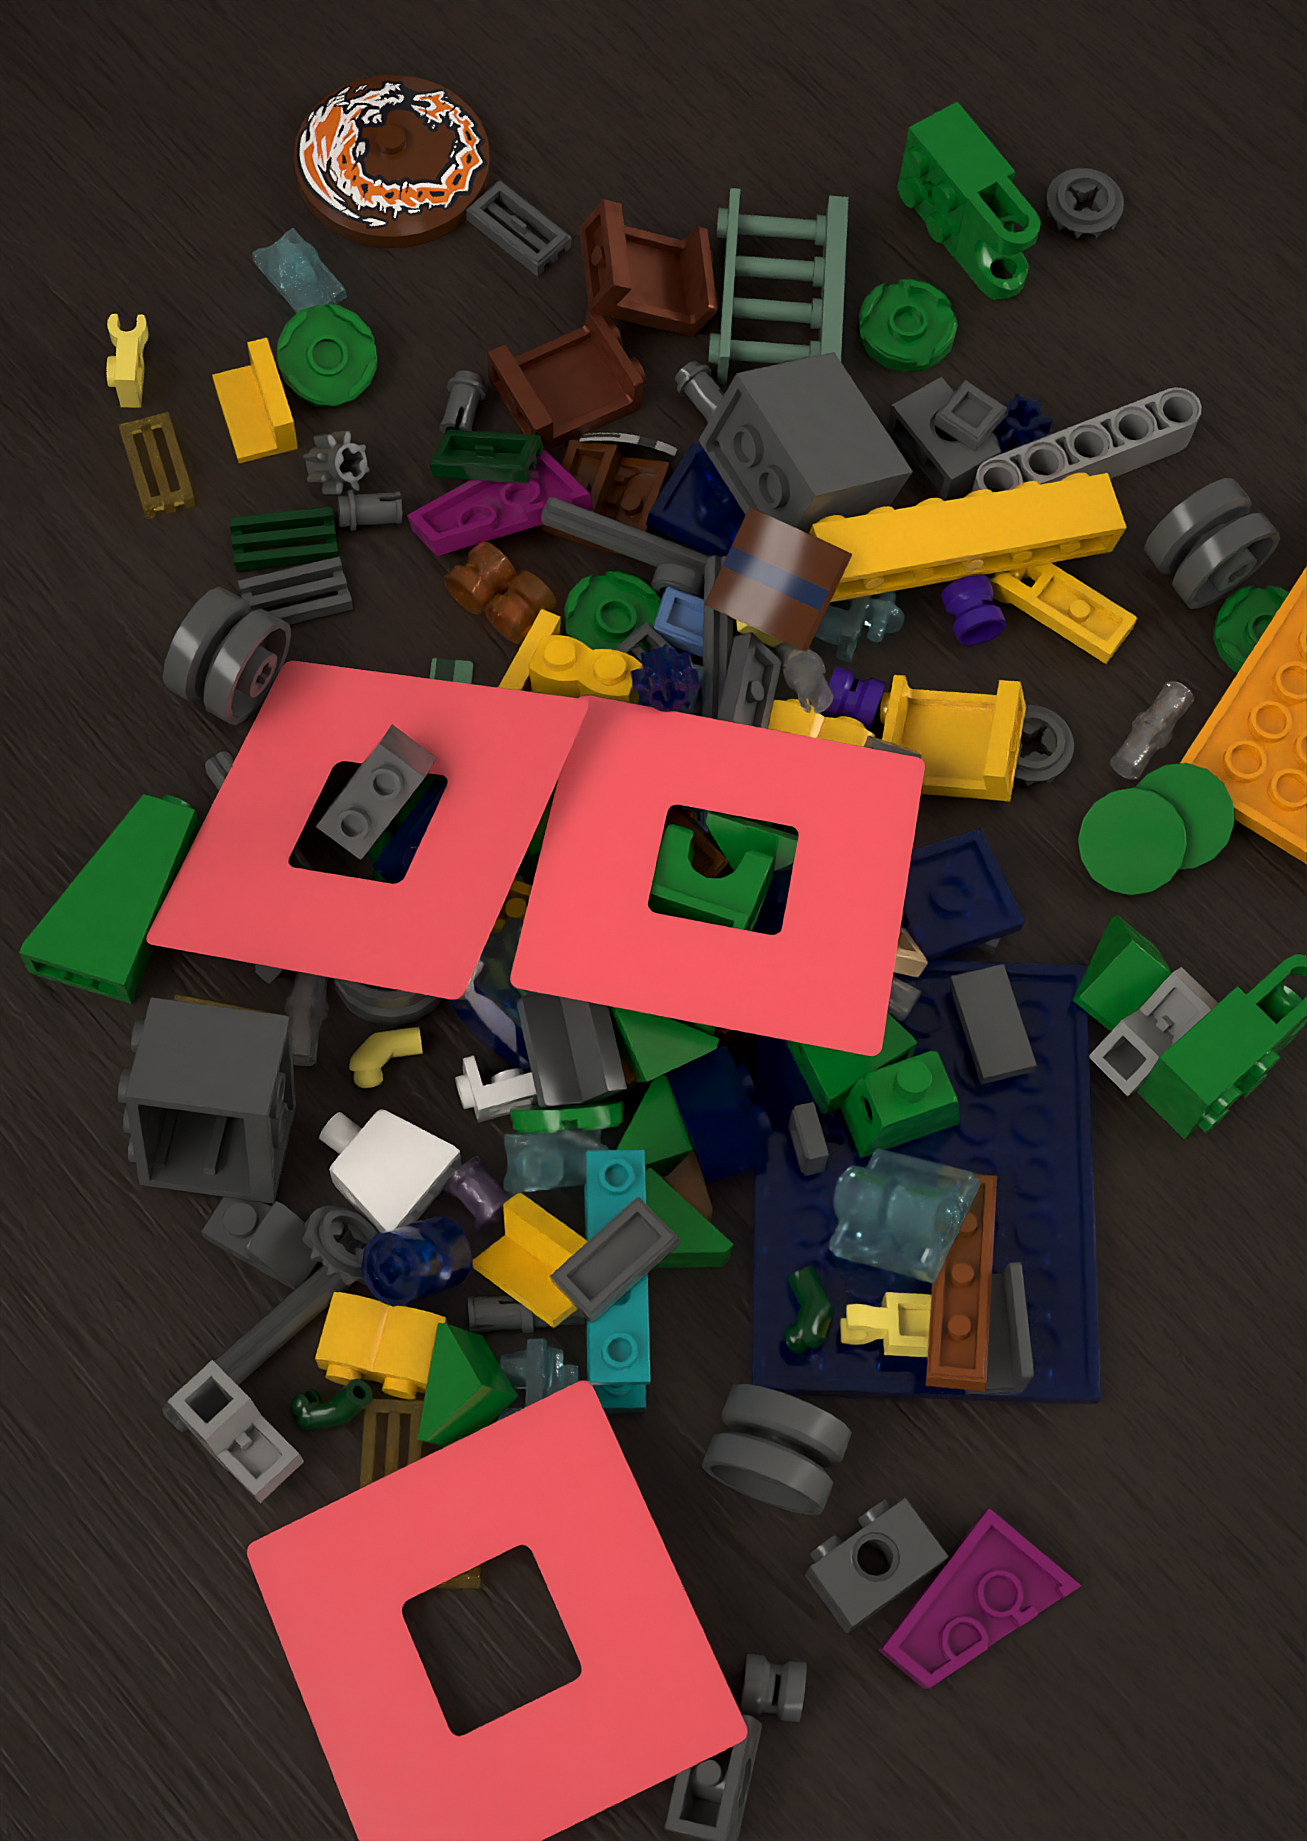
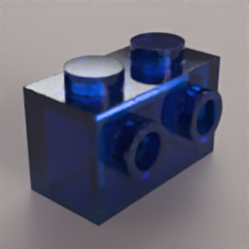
[665,1045,774,1184]

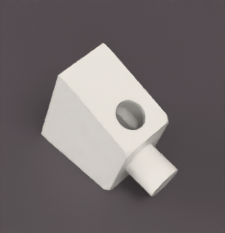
[319,1109,461,1249]

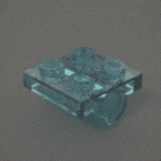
[828,1148,981,1283]

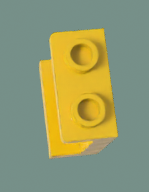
[880,675,1026,801]

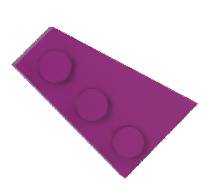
[407,450,594,556]
[878,1508,1081,1689]

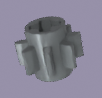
[303,431,370,495]

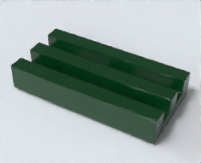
[429,430,544,483]
[229,506,339,572]

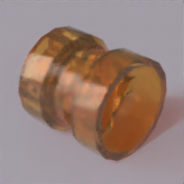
[443,541,517,615]
[484,570,557,644]

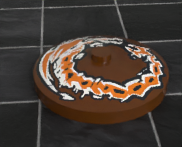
[294,75,490,248]

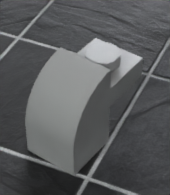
[1089,967,1218,1096]
[168,1360,304,1503]

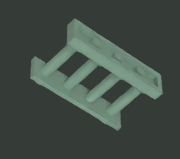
[708,188,849,385]

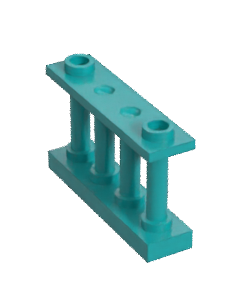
[584,1150,650,1413]

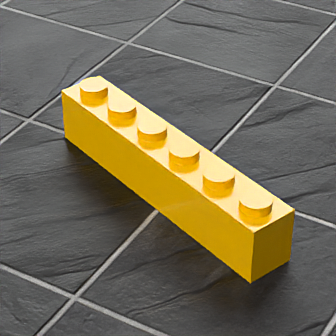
[809,473,1127,602]

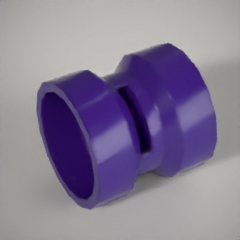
[941,574,1007,646]
[820,666,887,732]

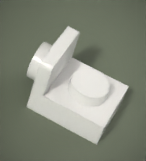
[455,1055,538,1123]

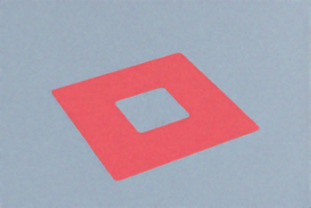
[146,661,589,1000]
[510,695,925,1056]
[247,1380,747,1841]

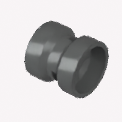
[739,1653,807,1723]

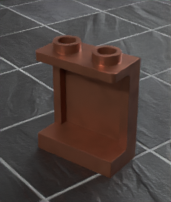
[579,199,719,337]
[488,309,647,452]

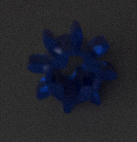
[992,394,1052,454]
[630,644,700,712]

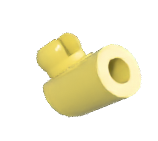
[349,1027,423,1088]

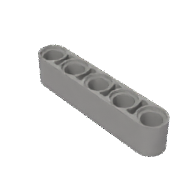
[971,387,1202,493]

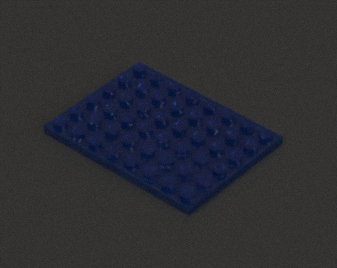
[752,960,1101,1404]

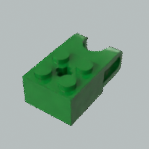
[897,102,1041,300]
[648,824,773,1036]
[1137,954,1307,1140]

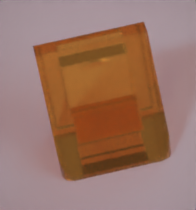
[665,1151,713,1223]

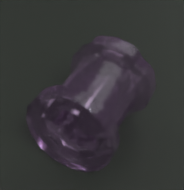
[443,1156,516,1232]

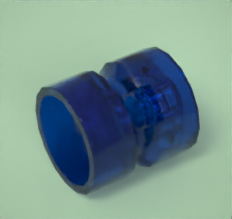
[362,1216,472,1307]

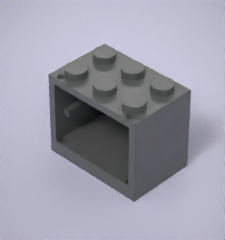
[699,352,913,534]
[118,997,296,1203]

